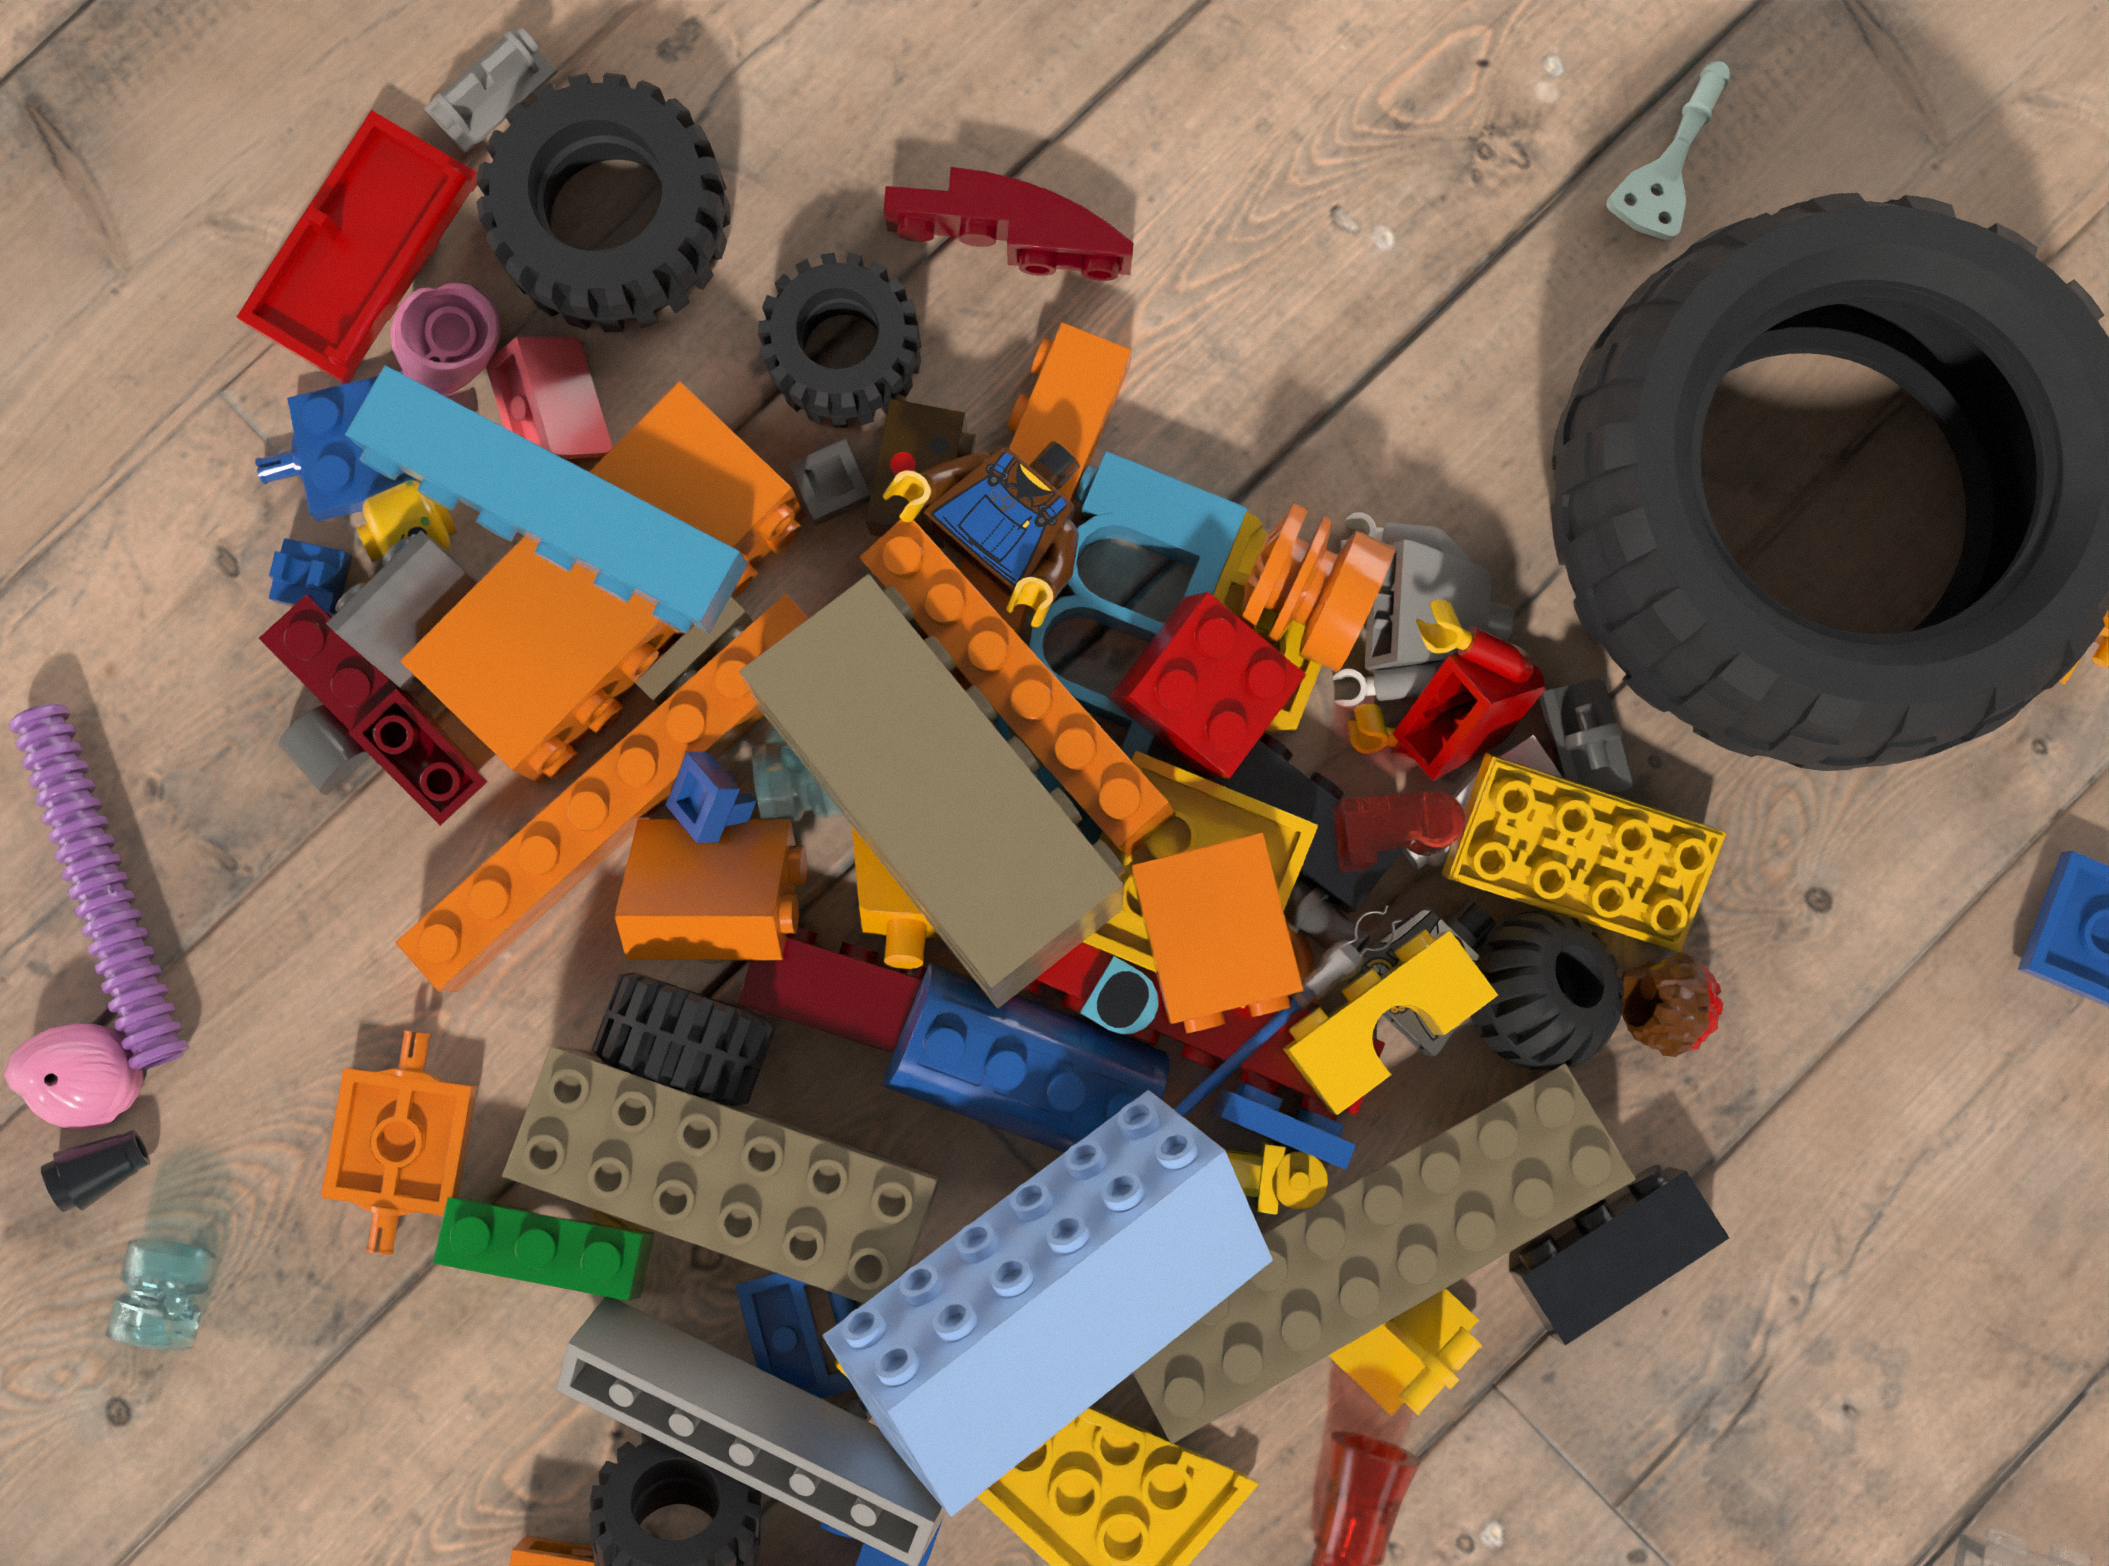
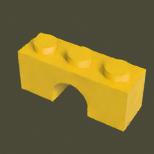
[1283,929,1498,1115]

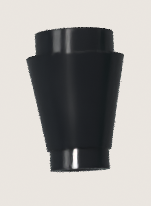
[41,1130,150,1212]

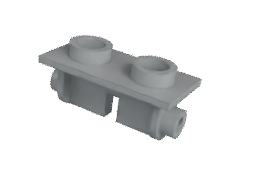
[424,28,558,154]

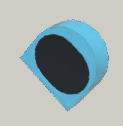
[1080,956,1158,1034]

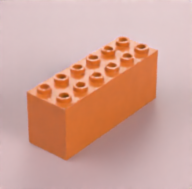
[400,381,805,784]

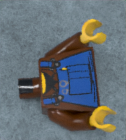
[883,441,1080,628]

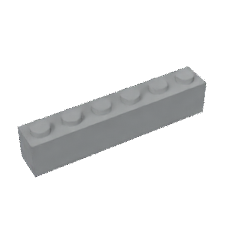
[556,1297,946,1566]

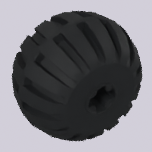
[1470,911,1624,1070]

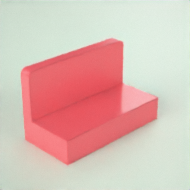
[486,337,613,460]

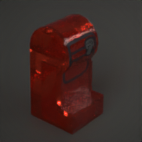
[1332,791,1465,873]

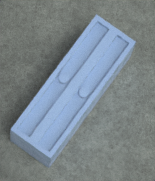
[822,1090,1273,1517]

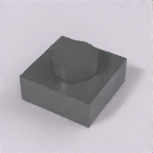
[788,439,871,526]

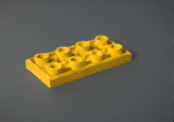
[1441,753,1727,952]

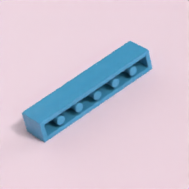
[345,365,748,634]

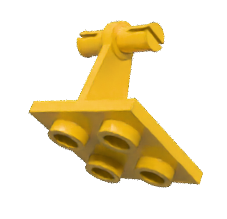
[1328,1288,1482,1416]

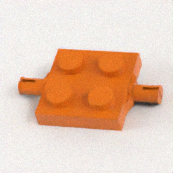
[321,1030,478,1255]

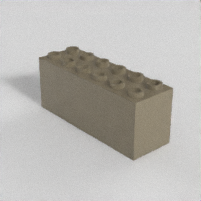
[739,574,1125,1009]
[502,1046,941,1304]

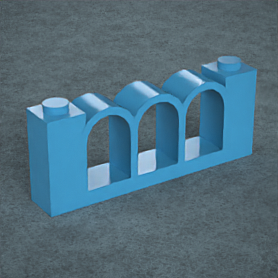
[995,451,1248,845]

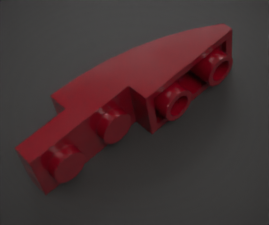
[883,167,1134,281]
[258,594,488,826]

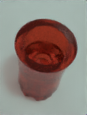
[1310,1431,1421,1566]

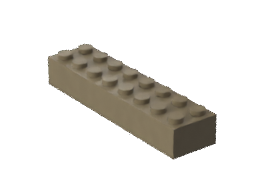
[1133,1064,1636,1445]

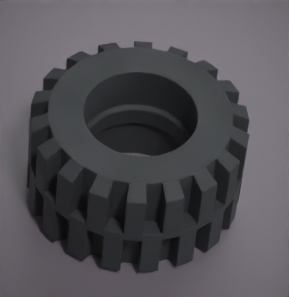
[758,253,922,428]
[591,972,775,1106]
[589,1433,761,1566]

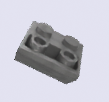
[326,530,479,696]

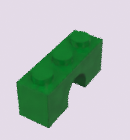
[432,1197,654,1301]

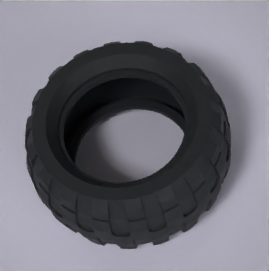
[1551,193,2109,771]

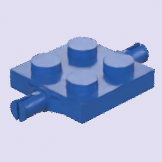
[255,370,422,522]

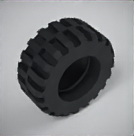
[476,73,730,332]

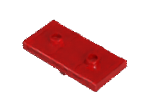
[236,110,478,384]

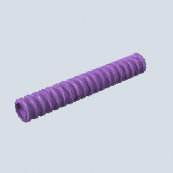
[8,703,189,1070]

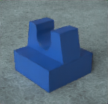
[268,538,352,616]
[666,752,757,843]

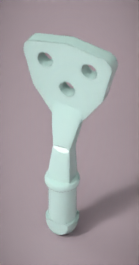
[1606,61,1730,241]

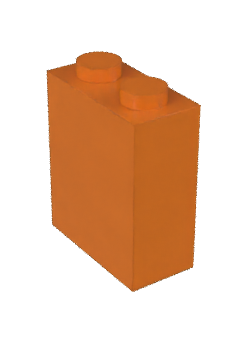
[614,819,807,960]
[1130,833,1303,1033]

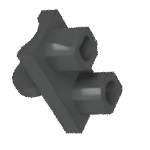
[1539,676,1634,794]

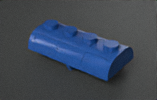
[881,963,1169,1152]

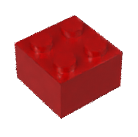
[1108,592,1307,778]

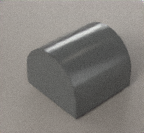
[279,705,371,795]

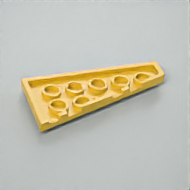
[835,1360,1259,1566]

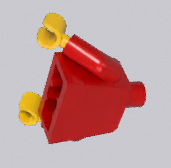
[1347,599,1545,781]

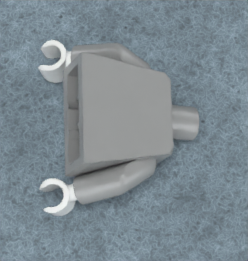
[1332,512,1515,709]

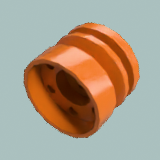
[1240,502,1395,673]

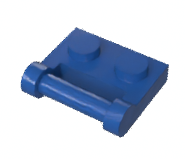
[735,1273,859,1399]

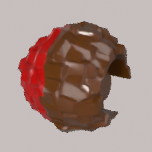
[1621,952,1724,1057]

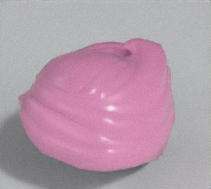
[390,282,501,397]
[3,1023,144,1130]

